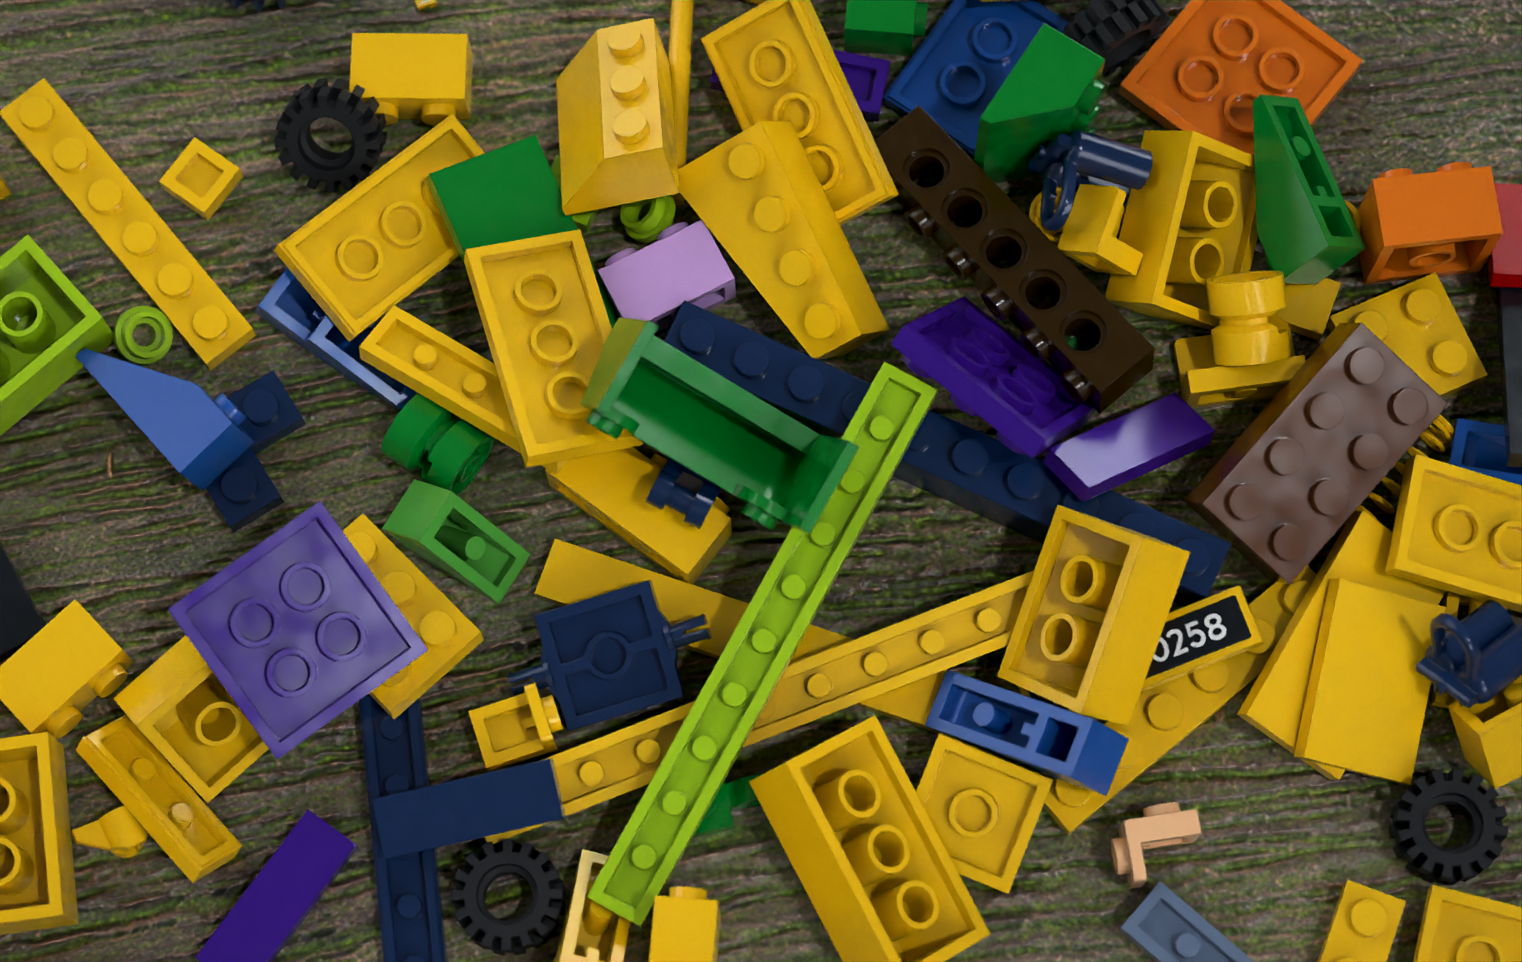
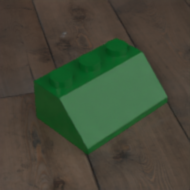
[974,23,1107,183]

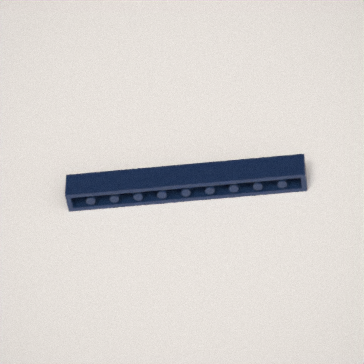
[664,300,1231,607]

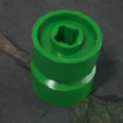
[381,393,494,496]

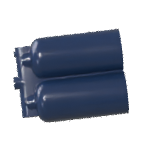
[1028,129,1152,232]
[1415,600,1522,708]

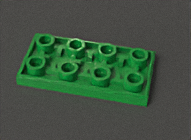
[426,135,618,328]

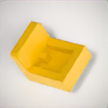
[468,683,563,772]

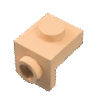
[1111,802,1201,889]

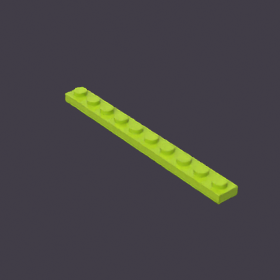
[587,361,938,928]

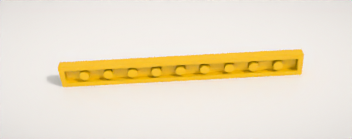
[485,570,1034,844]

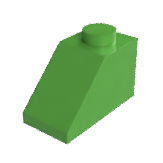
[382,479,531,604]

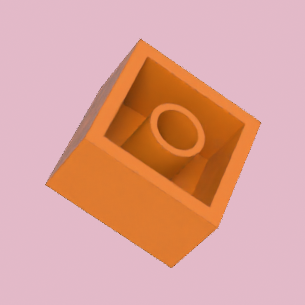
[1357,162,1503,284]

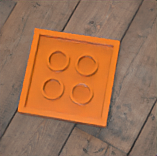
[1118,0,1363,156]

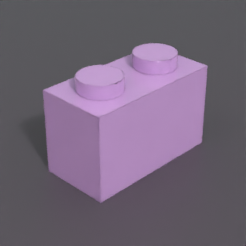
[598,220,736,336]

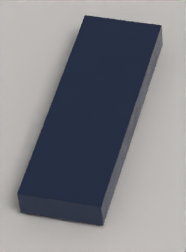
[372,758,566,859]

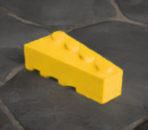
[678,121,890,360]

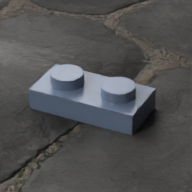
[1119,881,1254,962]

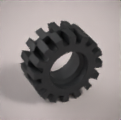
[1062,0,1170,78]
[274,78,387,193]
[1389,768,1508,885]
[452,839,566,955]

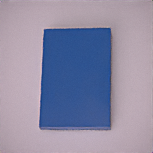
[883,0,1070,161]

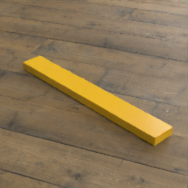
[534,539,947,734]

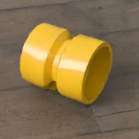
[1206,270,1292,366]

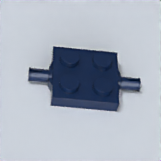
[508,580,712,731]

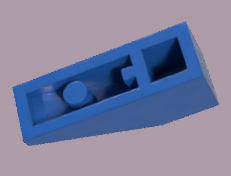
[75,348,254,491]
[925,670,1129,796]

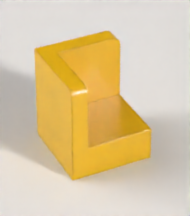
[1057,184,1143,276]

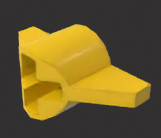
[71,806,149,858]

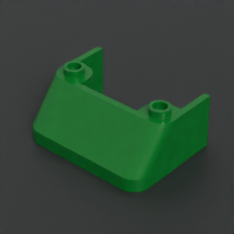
[581,317,859,533]

